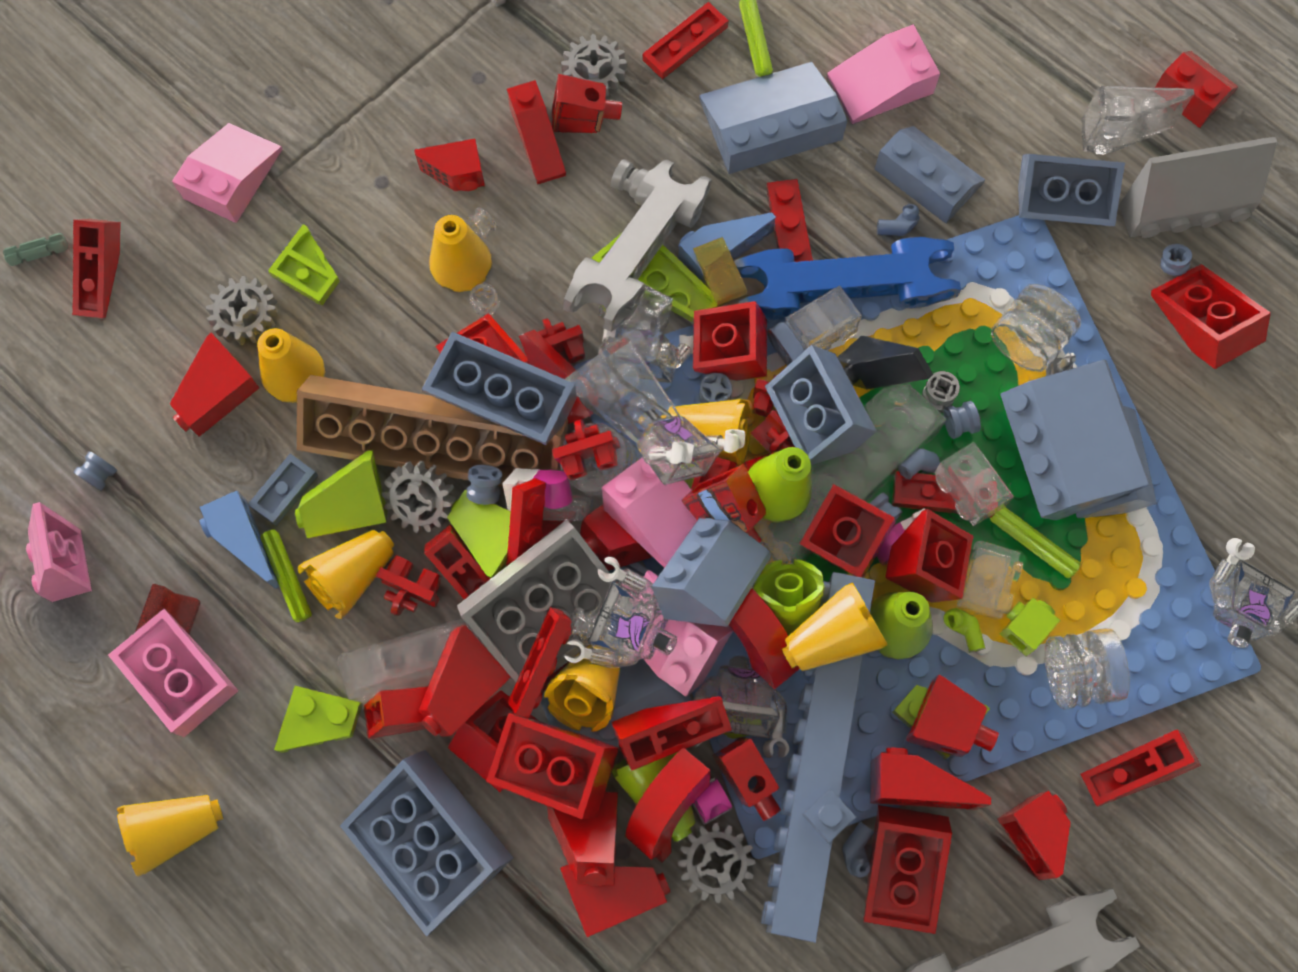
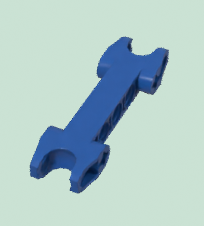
[734,237,961,320]

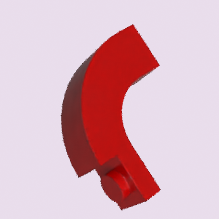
[728,588,800,689]
[625,748,711,863]

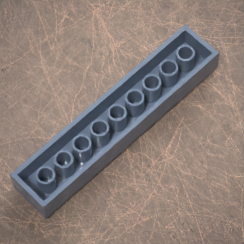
[761,572,875,943]

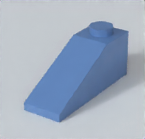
[678,213,776,283]
[199,491,280,589]

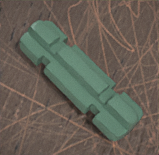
[3,233,68,266]

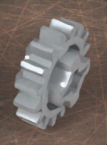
[561,34,627,97]
[206,276,279,345]
[382,461,456,533]
[678,823,756,903]

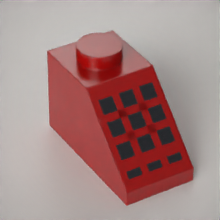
[414,138,485,191]

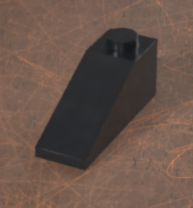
[837,336,934,390]

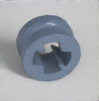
[1160,244,1192,276]

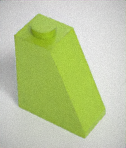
[295,450,388,538]
[447,490,511,579]

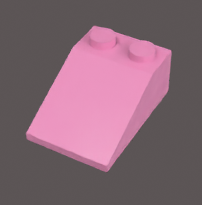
[827,25,940,124]
[172,123,282,223]
[602,452,697,568]
[26,502,92,602]
[625,570,733,697]
[108,609,238,737]

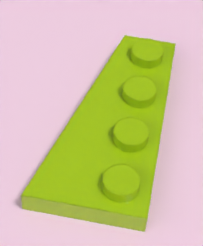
[591,233,723,323]

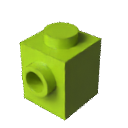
[1000,598,1060,657]

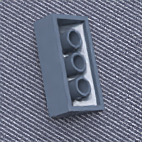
[421,332,577,445]

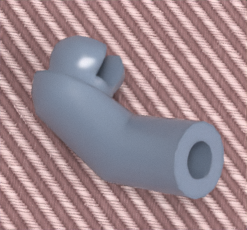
[877,204,920,236]
[899,449,940,479]
[842,821,875,877]

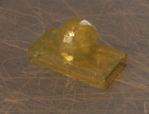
[693,237,747,306]

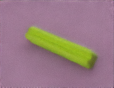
[739,0,773,77]
[990,505,1081,578]
[260,529,312,623]

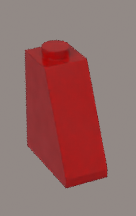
[169,332,259,437]
[418,625,511,737]
[364,686,428,739]
[547,792,618,886]
[560,865,671,937]

